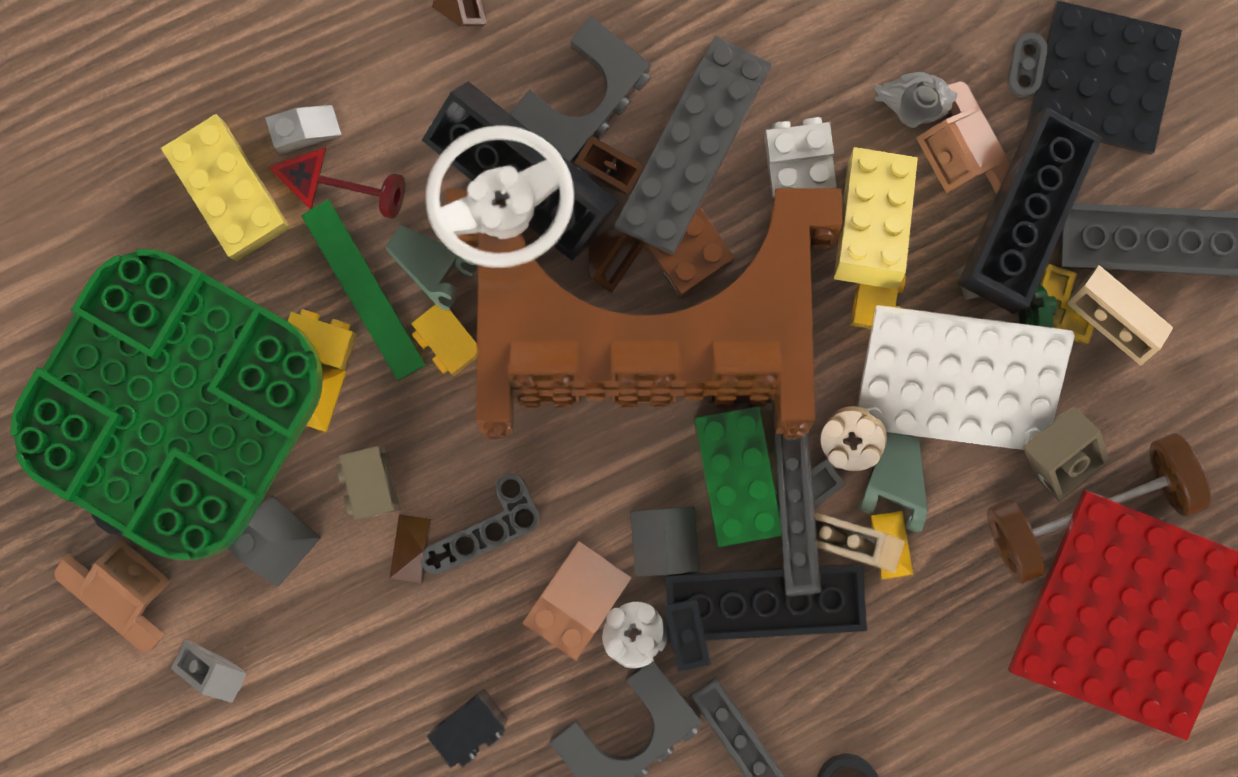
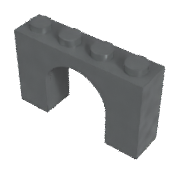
[509,16,651,164]
[550,661,701,777]

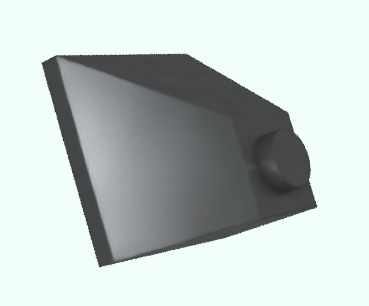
[227,495,321,587]

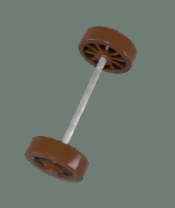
[987,433,1211,584]

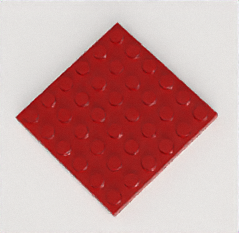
[1007,489,1238,741]

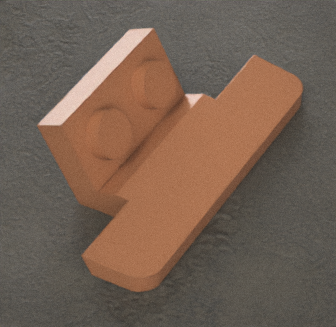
[916,82,1010,194]
[55,539,170,652]

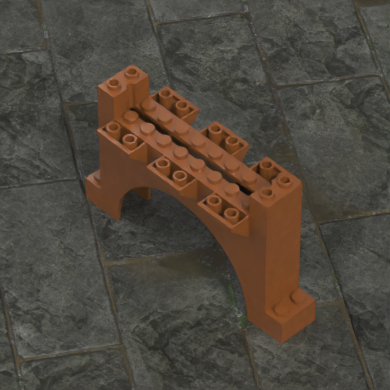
[446,188,843,440]

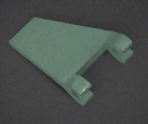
[386,225,477,310]
[857,432,928,533]

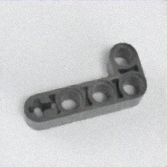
[420,474,540,574]

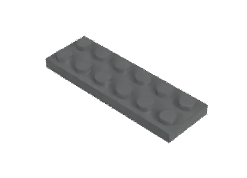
[615,58,760,256]
[1059,203,1238,277]

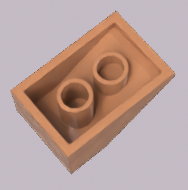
[522,541,632,660]

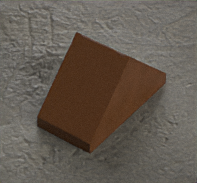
[574,136,645,196]

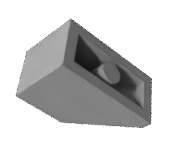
[265,105,342,155]
[171,639,247,703]

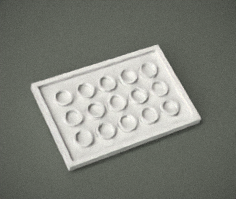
[857,305,1074,450]

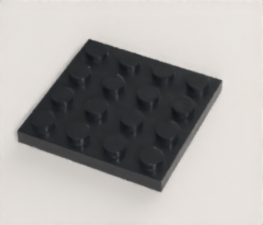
[1027,1,1182,155]

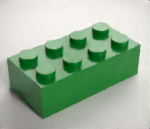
[693,407,782,547]

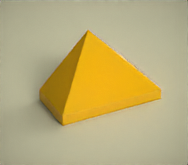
[306,363,347,432]
[870,511,913,580]

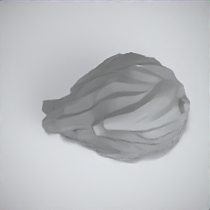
[875,72,958,128]

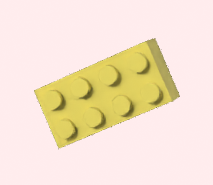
[161,114,290,262]
[834,147,918,290]

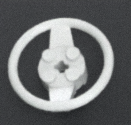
[426,126,574,267]

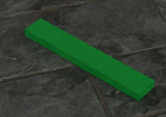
[301,199,426,381]

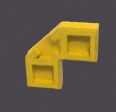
[1039,264,1094,345]

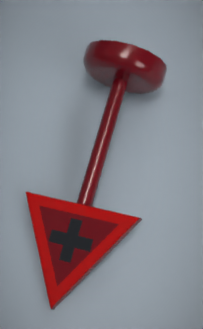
[268,147,405,219]

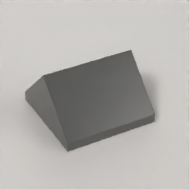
[630,506,700,576]

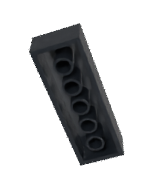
[422,81,619,261]
[957,107,1102,314]
[664,564,867,643]

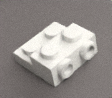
[764,117,837,197]

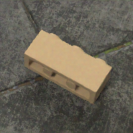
[1067,265,1173,366]
[815,512,905,573]

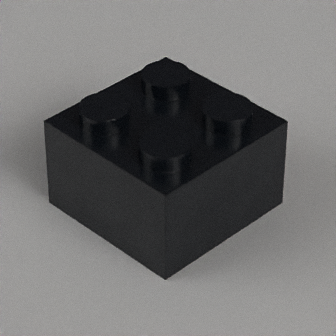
[427,689,508,768]

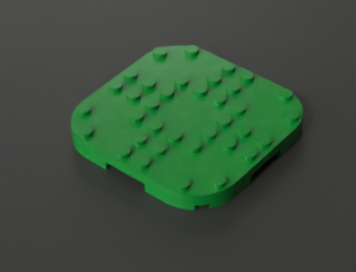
[10,249,323,560]

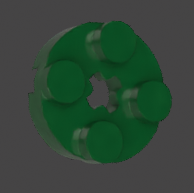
[1019,285,1057,328]

